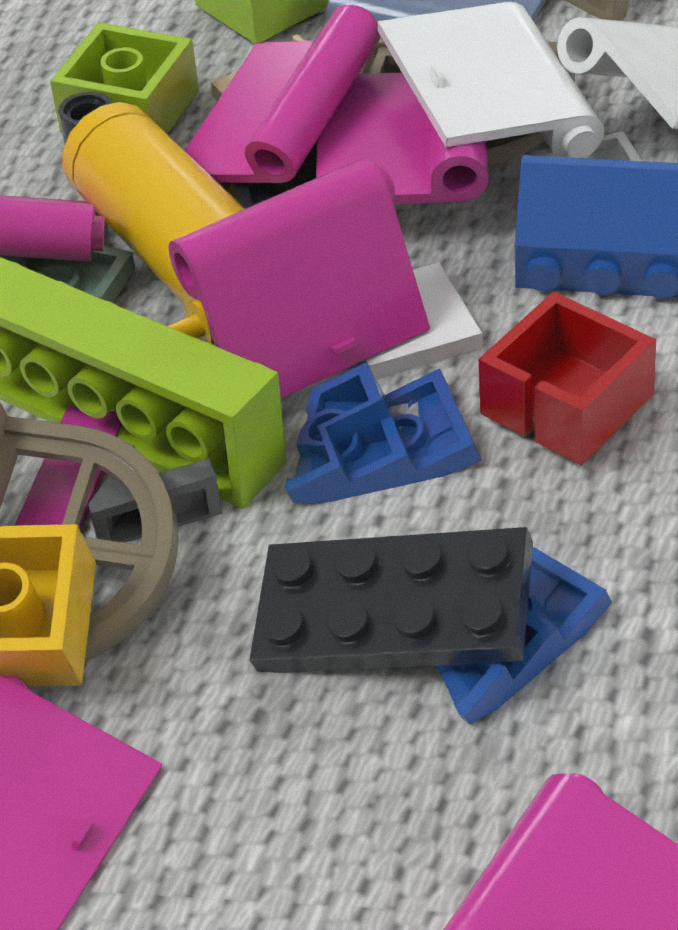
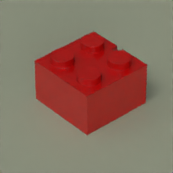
[478,291,656,466]

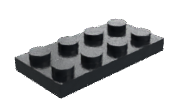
[249,527,533,673]

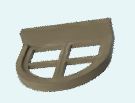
[0,402,179,661]

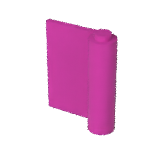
[185,5,381,183]
[316,73,489,204]
[168,158,430,398]
[0,195,105,262]
[0,676,163,930]
[443,773,678,930]

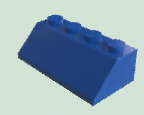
[515,155,678,298]

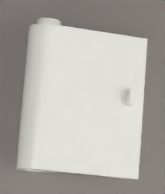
[377,2,604,158]
[557,17,678,129]

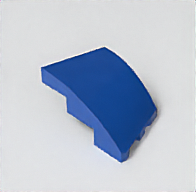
[285,362,482,503]
[435,547,612,725]

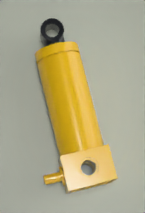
[58,92,244,346]

